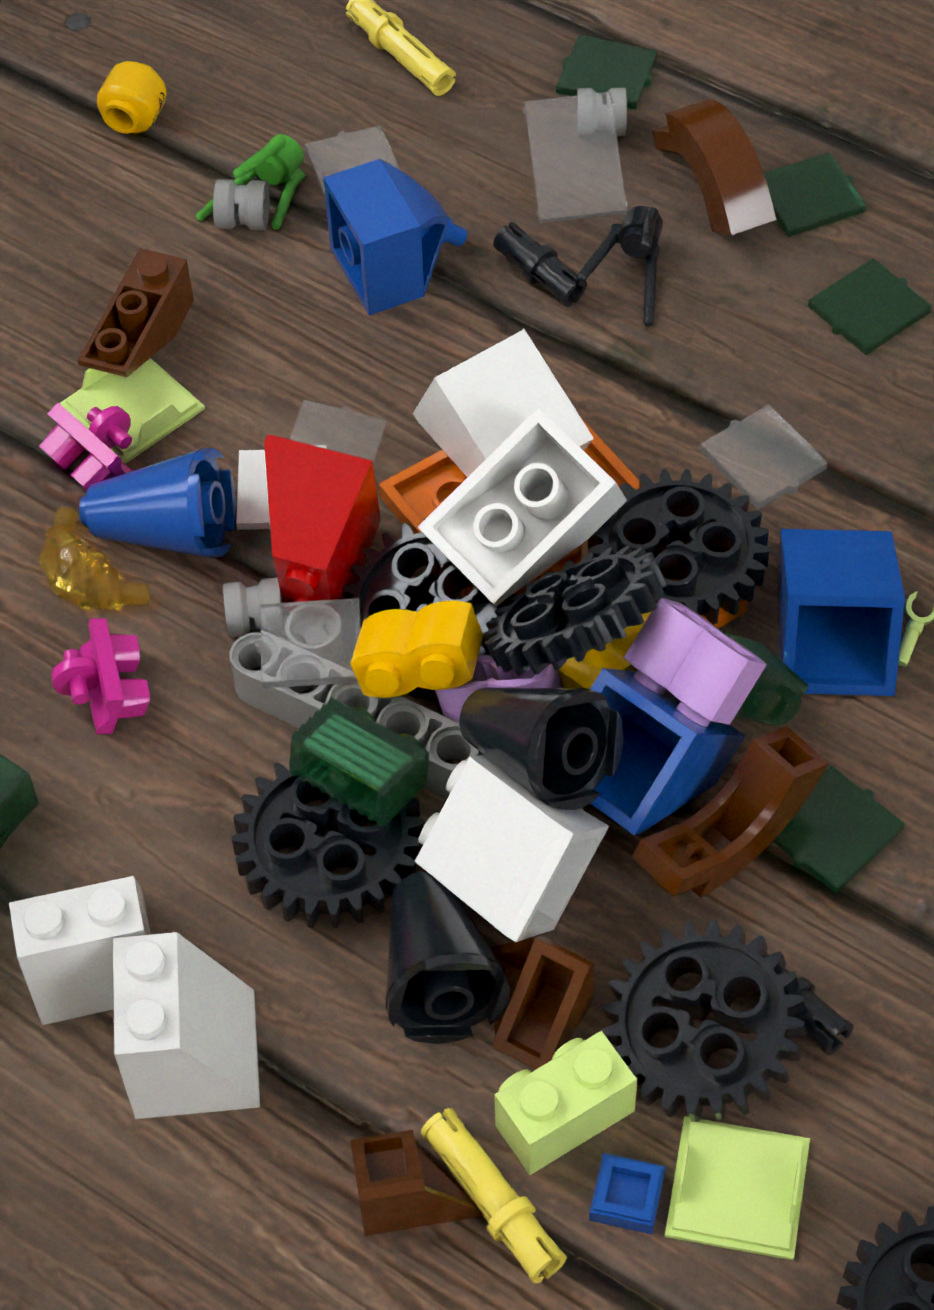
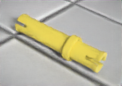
[346,0,456,96]
[421,1108,567,1284]

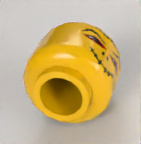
[96,61,167,134]

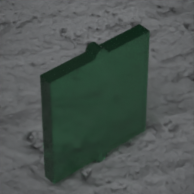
[556,35,658,110]
[764,152,867,237]
[808,258,932,355]
[773,766,905,894]

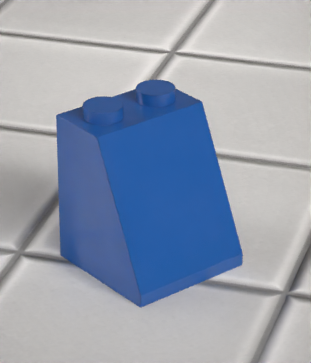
[777,529,905,696]
[590,668,746,835]

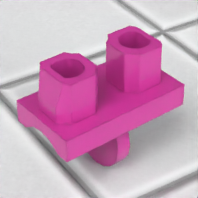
[39,403,132,490]
[51,618,150,734]

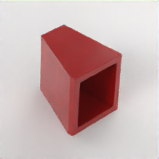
[264,434,381,619]

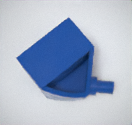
[323,159,467,316]

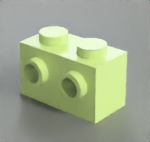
[494,1031,637,1175]

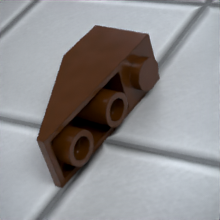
[78,248,194,377]

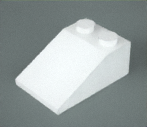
[418,407,627,606]

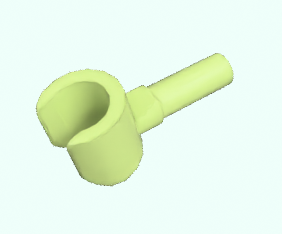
[898,591,934,667]

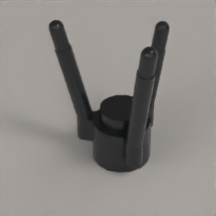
[577,206,663,327]

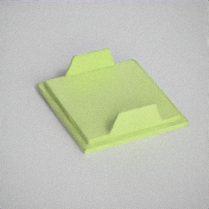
[60,358,205,464]
[665,1116,810,1261]

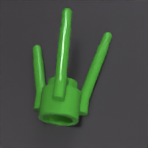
[196,134,305,230]

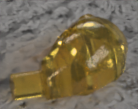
[39,507,150,611]

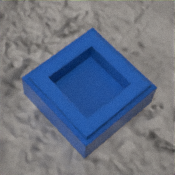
[589,1153,666,1235]

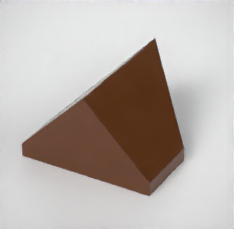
[490,935,594,1070]
[350,1130,484,1236]

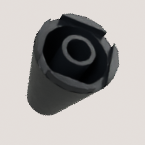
[459,687,624,810]
[386,871,510,1044]

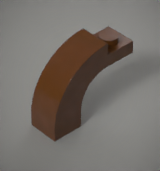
[652,99,776,235]
[632,726,829,898]

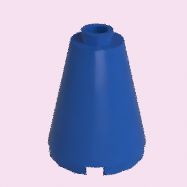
[79,448,237,558]

